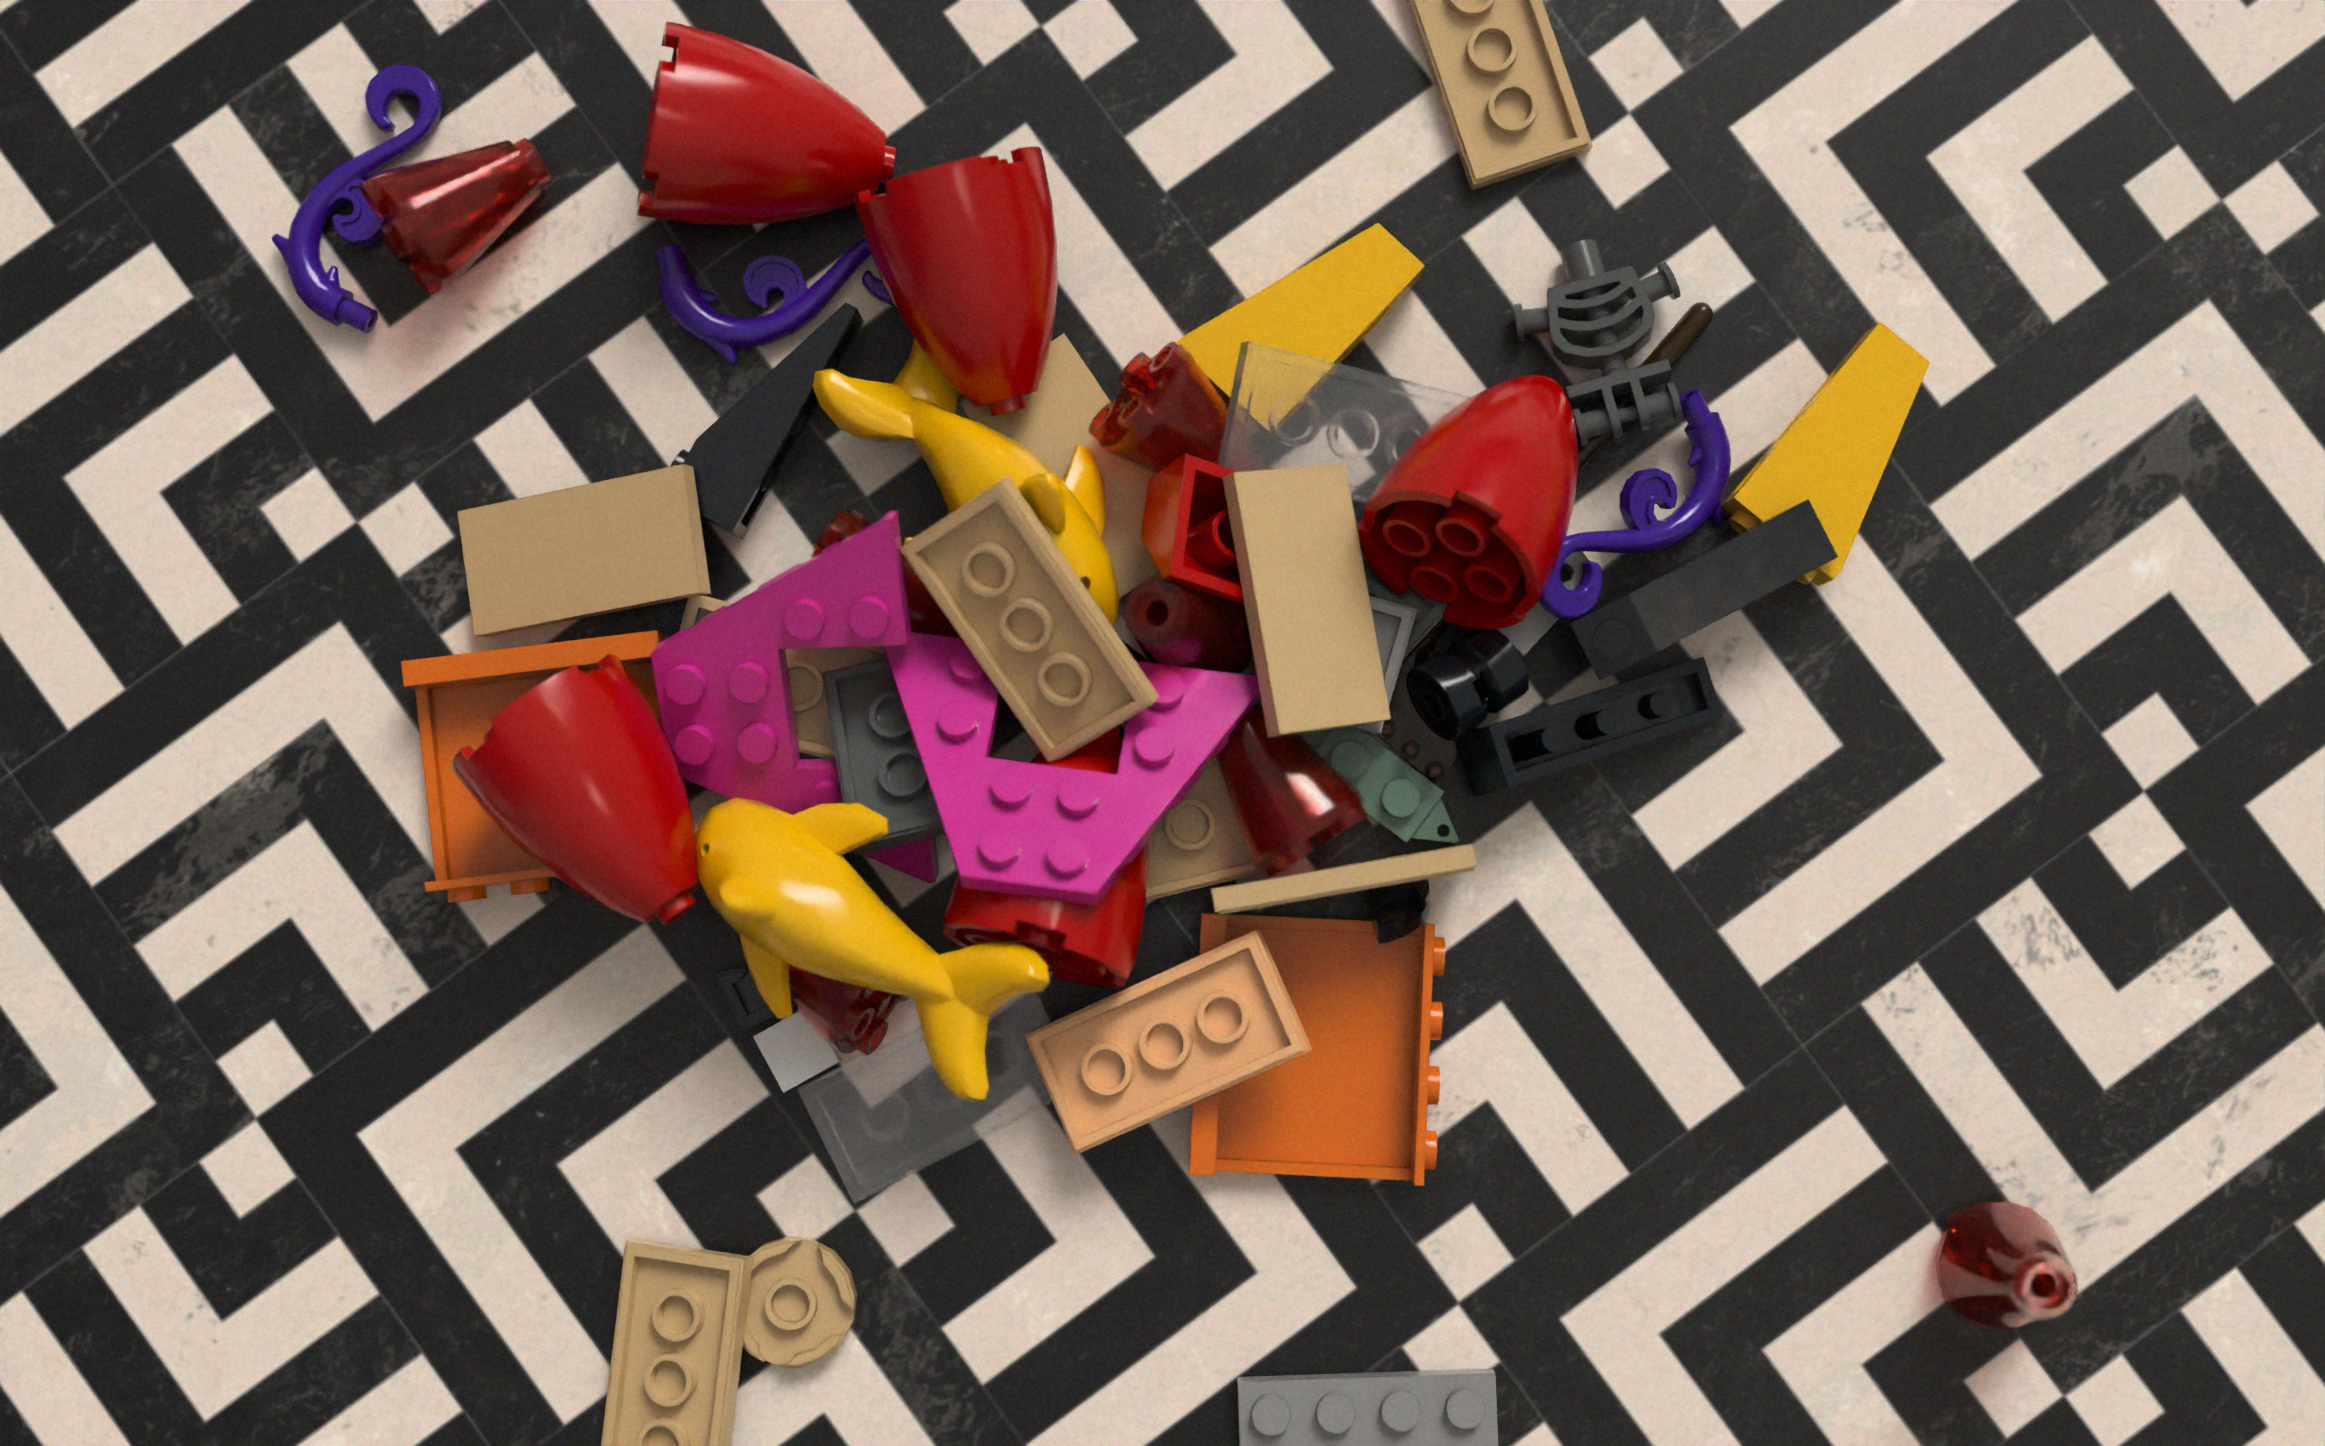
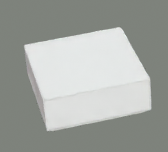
[753,1005,842,1093]

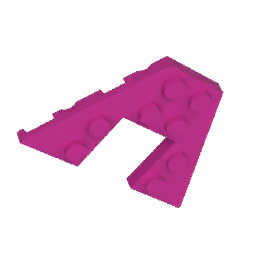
[651,511,939,883]
[882,632,1262,906]

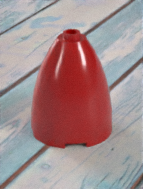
[636,21,896,225]
[853,147,1058,416]
[1357,375,1578,629]
[451,654,700,926]
[943,725,1149,988]

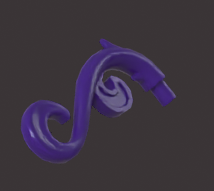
[272,65,443,333]
[656,238,895,365]
[1538,389,1731,619]

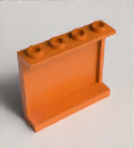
[401,630,687,903]
[1189,912,1445,1186]

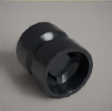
[1406,628,1529,741]

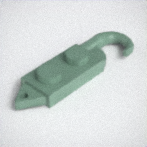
[1249,700,1459,843]

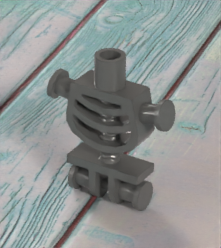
[1515,239,1683,447]

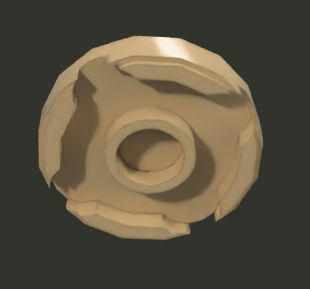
[743,1236,857,1369]

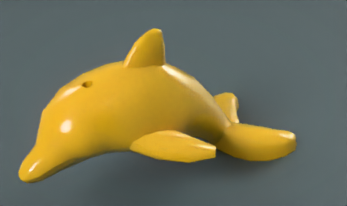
[813,338,1119,627]
[696,797,1050,1102]

